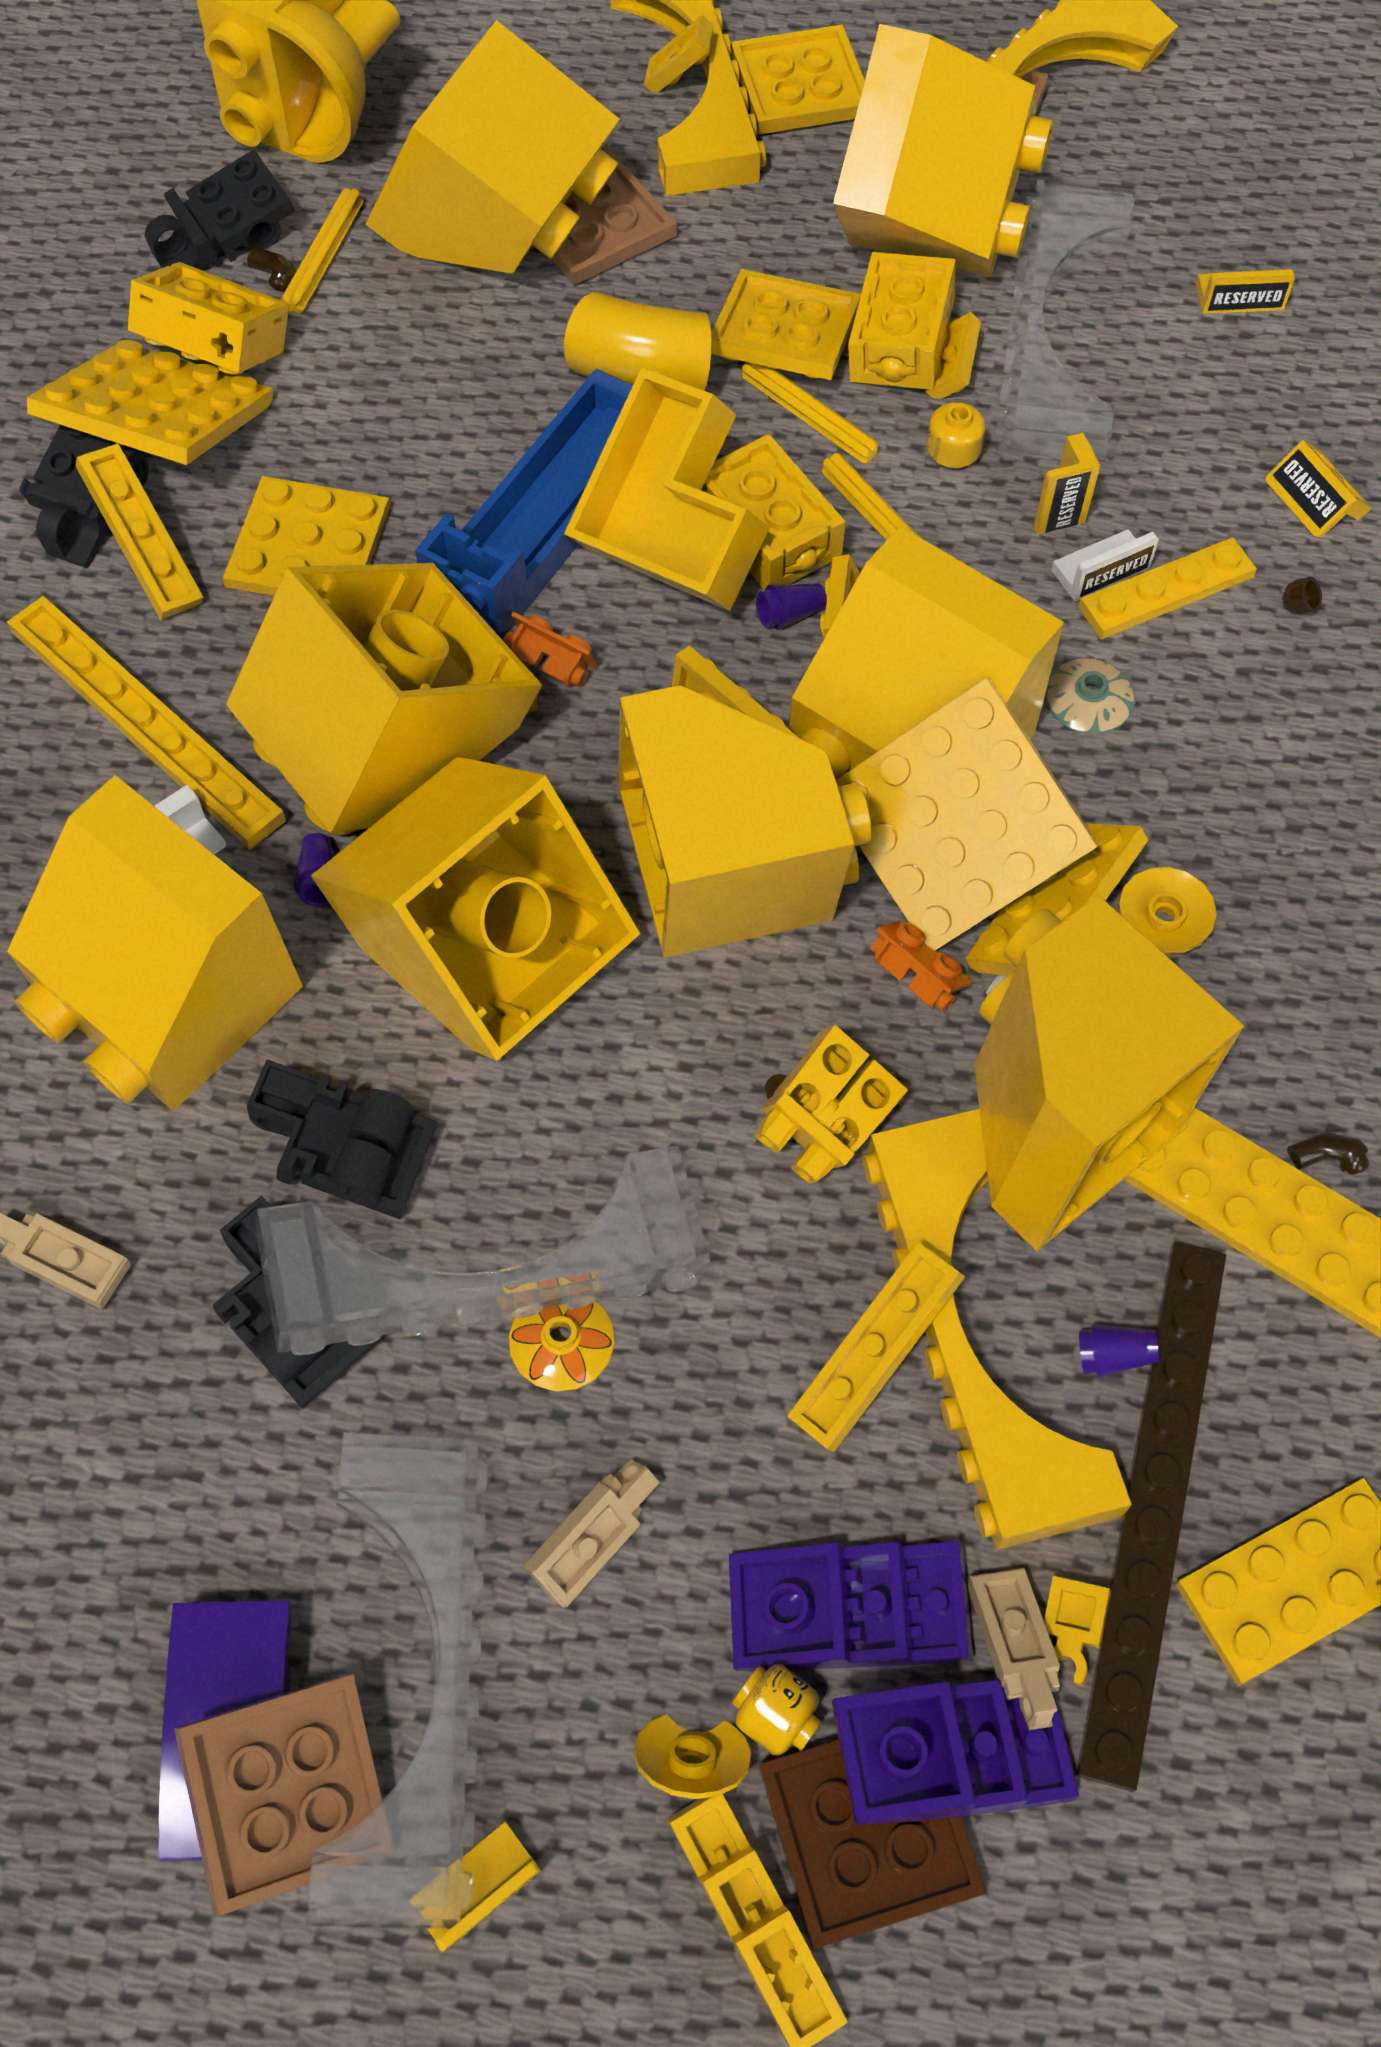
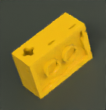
[848,252,956,390]
[128,262,289,375]
[701,434,846,590]

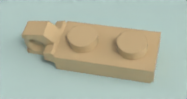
[0,1213,131,1310]
[523,1459,660,1608]
[967,1568,1060,1730]

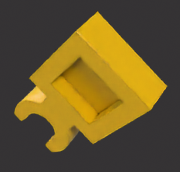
[1044,1576,1111,1687]

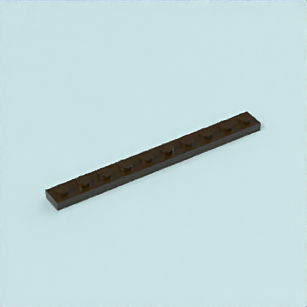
[1076,1241,1227,1793]

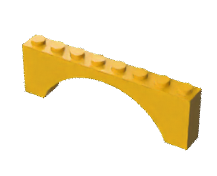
[609,0,766,196]
[986,0,1179,78]
[862,1109,1132,1551]

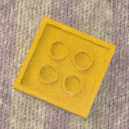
[730,24,865,135]
[711,269,861,380]
[222,476,390,596]

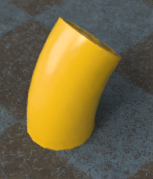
[564,292,711,391]

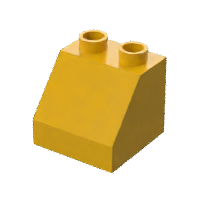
[365,20,620,274]
[833,24,1054,277]
[789,526,1064,780]
[226,563,542,835]
[618,685,871,958]
[311,756,641,1061]
[7,775,303,1111]
[974,895,1244,1252]

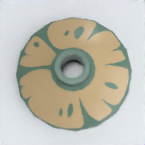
[1045,658,1136,733]

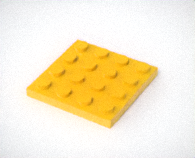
[27,340,273,465]
[836,677,1099,950]

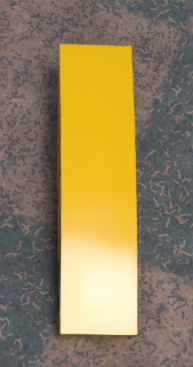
[666,1794,848,2047]

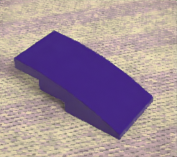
[729,1541,973,1671]
[158,1601,292,1861]
[832,1680,1079,1825]

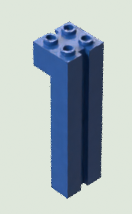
[415,368,633,640]

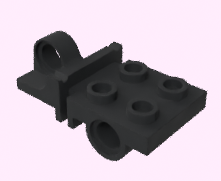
[145,149,295,270]
[19,425,149,569]
[247,1059,437,1219]
[213,1195,385,1409]

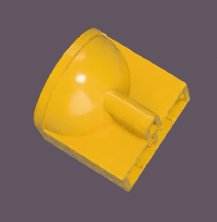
[196,0,401,163]

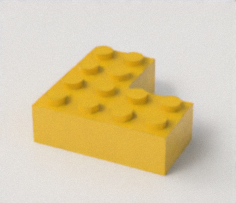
[564,367,770,611]

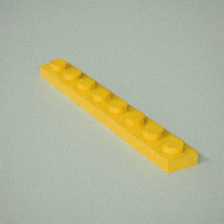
[7,596,286,850]

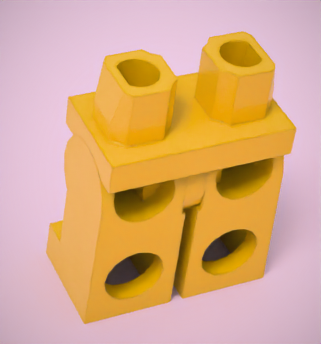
[754,1025,908,1184]

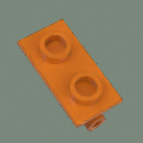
[503,612,598,688]
[870,920,973,1012]

